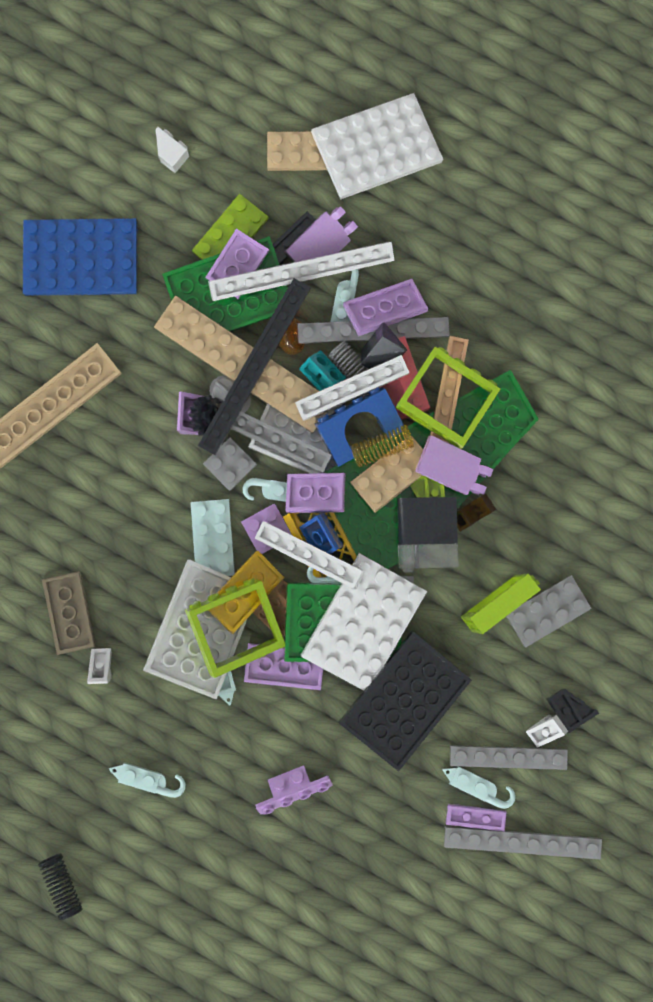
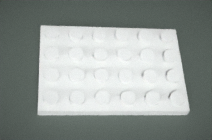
[311,93,443,200]
[301,553,427,690]
[143,560,247,699]

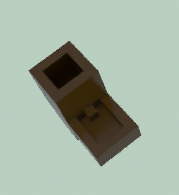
[457,493,497,532]

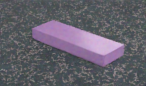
[446,804,507,832]

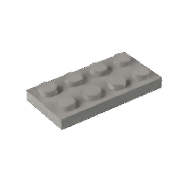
[506,575,592,648]

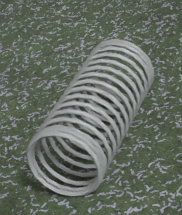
[328,341,380,397]

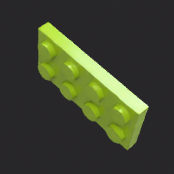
[192,194,269,260]

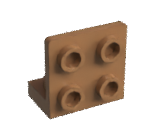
[253,580,287,637]

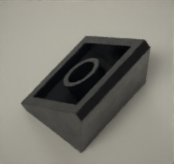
[361,322,407,369]

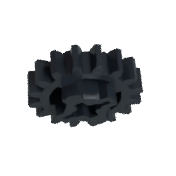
[188,395,222,436]

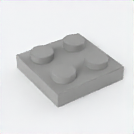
[203,438,257,491]

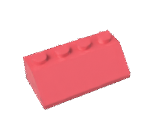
[380,336,430,420]

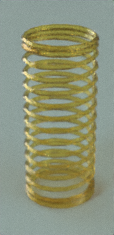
[351,424,414,467]

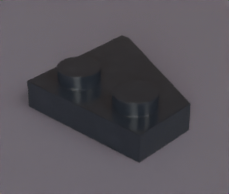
[547,689,599,733]

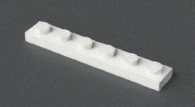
[295,355,410,421]
[255,521,364,590]

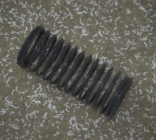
[38,853,83,920]

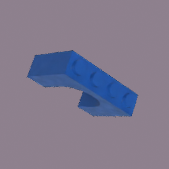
[315,387,406,467]

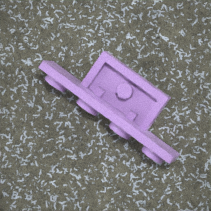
[255,765,333,814]

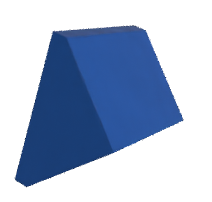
[299,513,344,554]

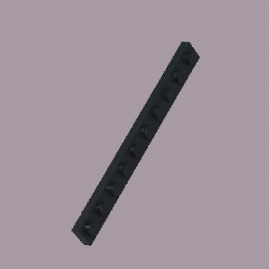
[198,278,311,456]

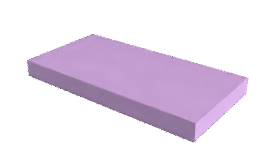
[343,279,428,336]
[244,643,323,690]

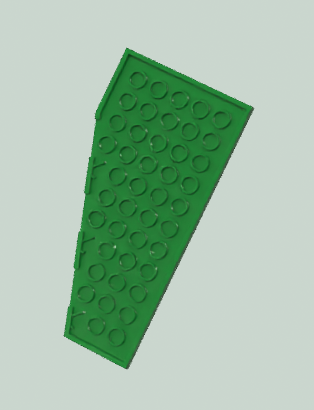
[324,370,539,569]

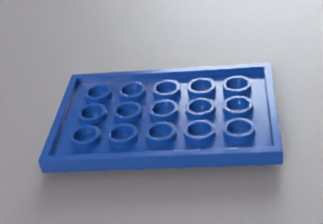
[23,218,137,296]

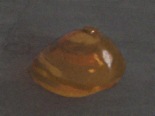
[279,318,304,355]

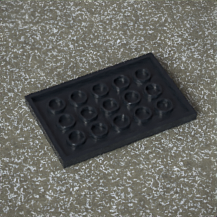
[338,631,472,772]

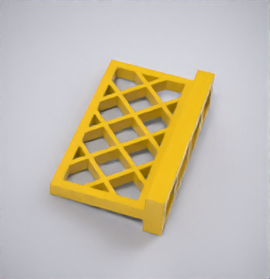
[283,512,357,577]

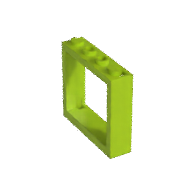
[395,347,500,449]
[460,574,541,634]
[185,578,285,678]

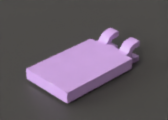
[285,207,358,280]
[415,435,493,495]

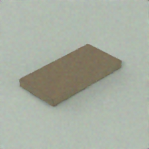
[42,571,96,655]

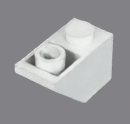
[156,127,189,173]

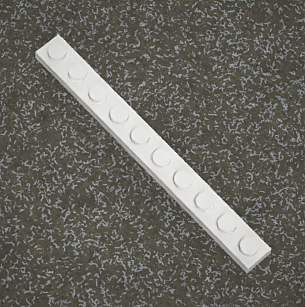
[208,242,394,301]

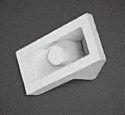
[87,648,112,684]
[526,715,568,748]

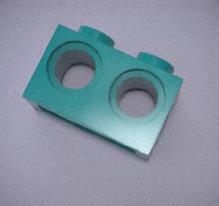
[299,350,346,391]

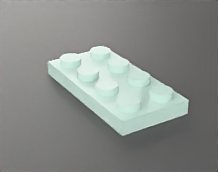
[191,499,235,576]

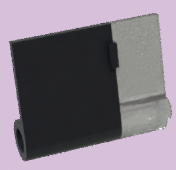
[397,497,458,572]

